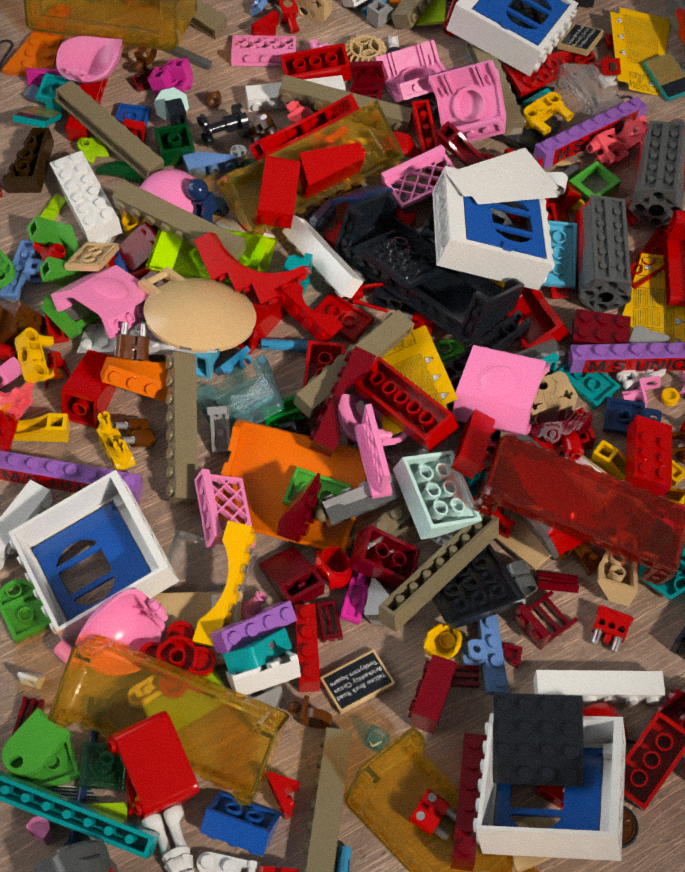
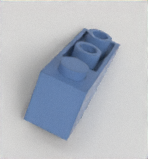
[183,151,238,179]

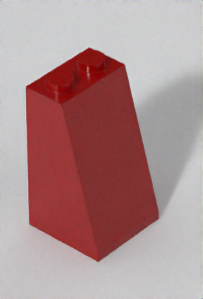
[298,142,366,199]
[255,155,301,229]
[237,288,288,354]
[61,350,117,428]

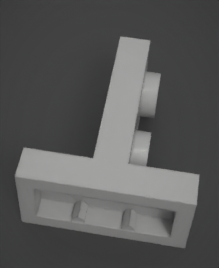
[207,403,231,452]

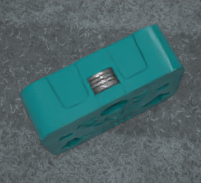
[222,627,292,674]

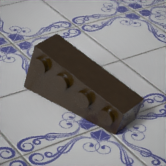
[2,127,54,193]

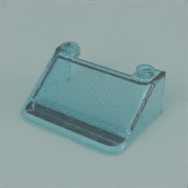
[197,354,284,433]

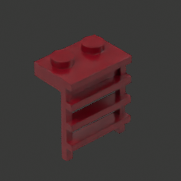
[350,61,387,100]
[514,591,578,650]

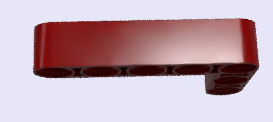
[663,210,685,307]

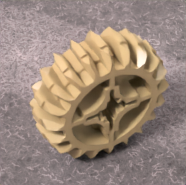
[345,34,387,65]

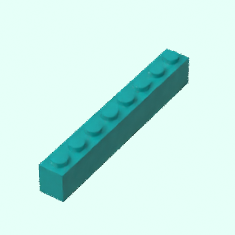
[0,771,160,859]

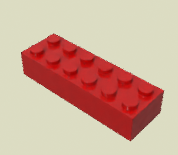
[353,356,459,453]

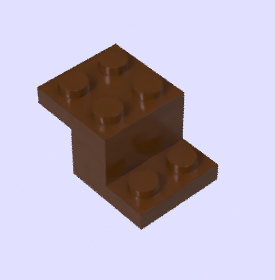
[0,300,46,346]

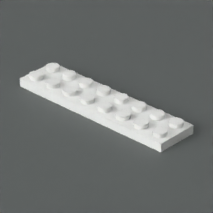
[77,322,218,357]

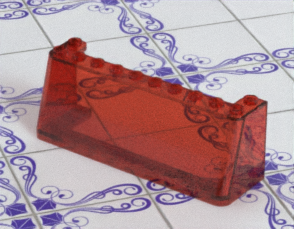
[472,434,685,586]

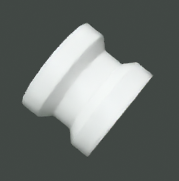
[230,145,247,166]

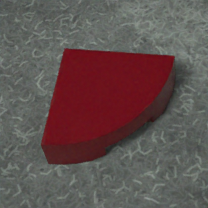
[502,642,523,668]

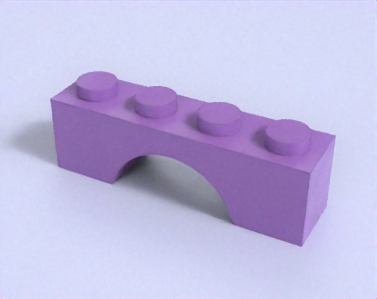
[209,601,297,653]

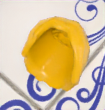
[423,623,462,659]

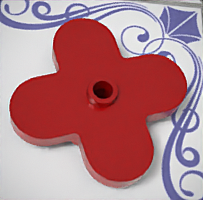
[138,621,217,699]

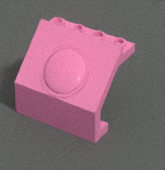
[374,40,459,102]
[428,60,507,147]
[50,265,149,339]
[453,345,550,435]

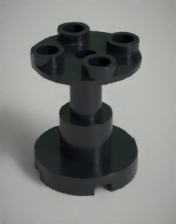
[197,103,250,147]

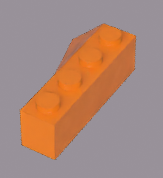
[100,357,168,402]

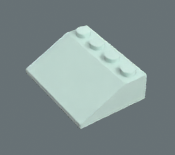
[393,450,482,540]

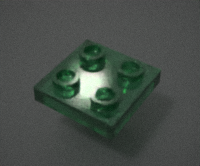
[78,742,125,791]

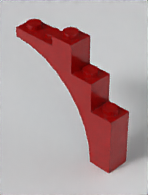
[249,93,359,162]
[194,232,312,306]

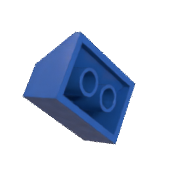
[200,790,281,856]

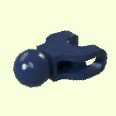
[186,178,230,224]

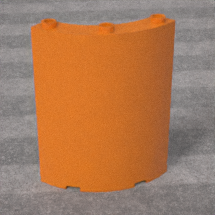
[215,419,367,553]

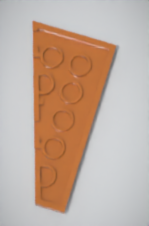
[2,6,71,76]

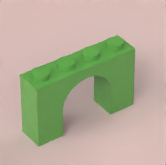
[27,216,88,287]

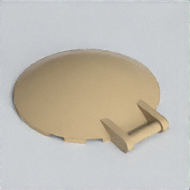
[138,267,256,353]

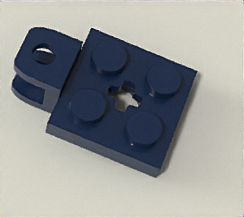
[602,397,662,436]

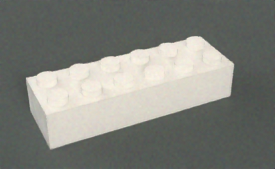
[50,150,122,242]

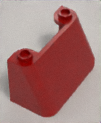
[502,287,571,350]
[107,710,199,821]

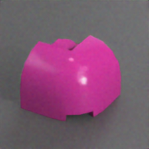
[148,58,193,96]

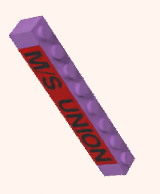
[533,96,648,170]
[567,342,685,373]
[0,451,144,504]

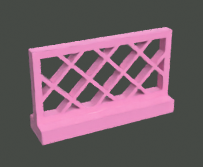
[231,35,296,66]
[381,145,455,209]
[354,404,392,499]
[194,469,256,548]

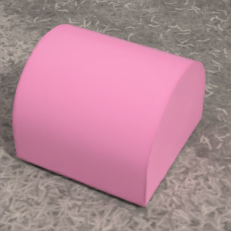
[54,639,81,667]
[26,816,53,845]

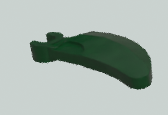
[96,161,145,186]

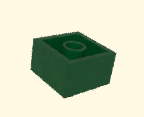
[155,123,195,167]

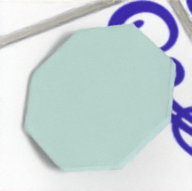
[154,87,189,121]

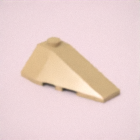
[597,530,638,607]

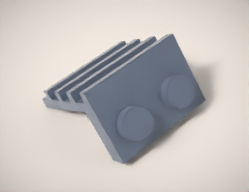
[294,193,336,234]

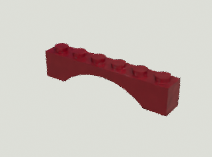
[436,121,487,167]
[308,346,376,458]
[450,733,486,872]

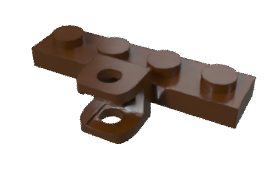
[551,539,602,576]

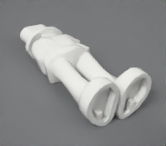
[142,805,195,872]

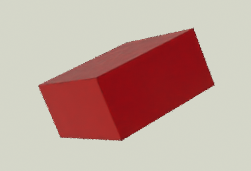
[122,118,147,143]

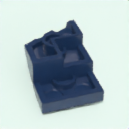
[330,186,393,207]

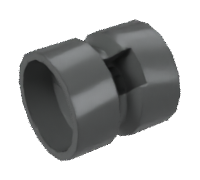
[506,560,537,597]

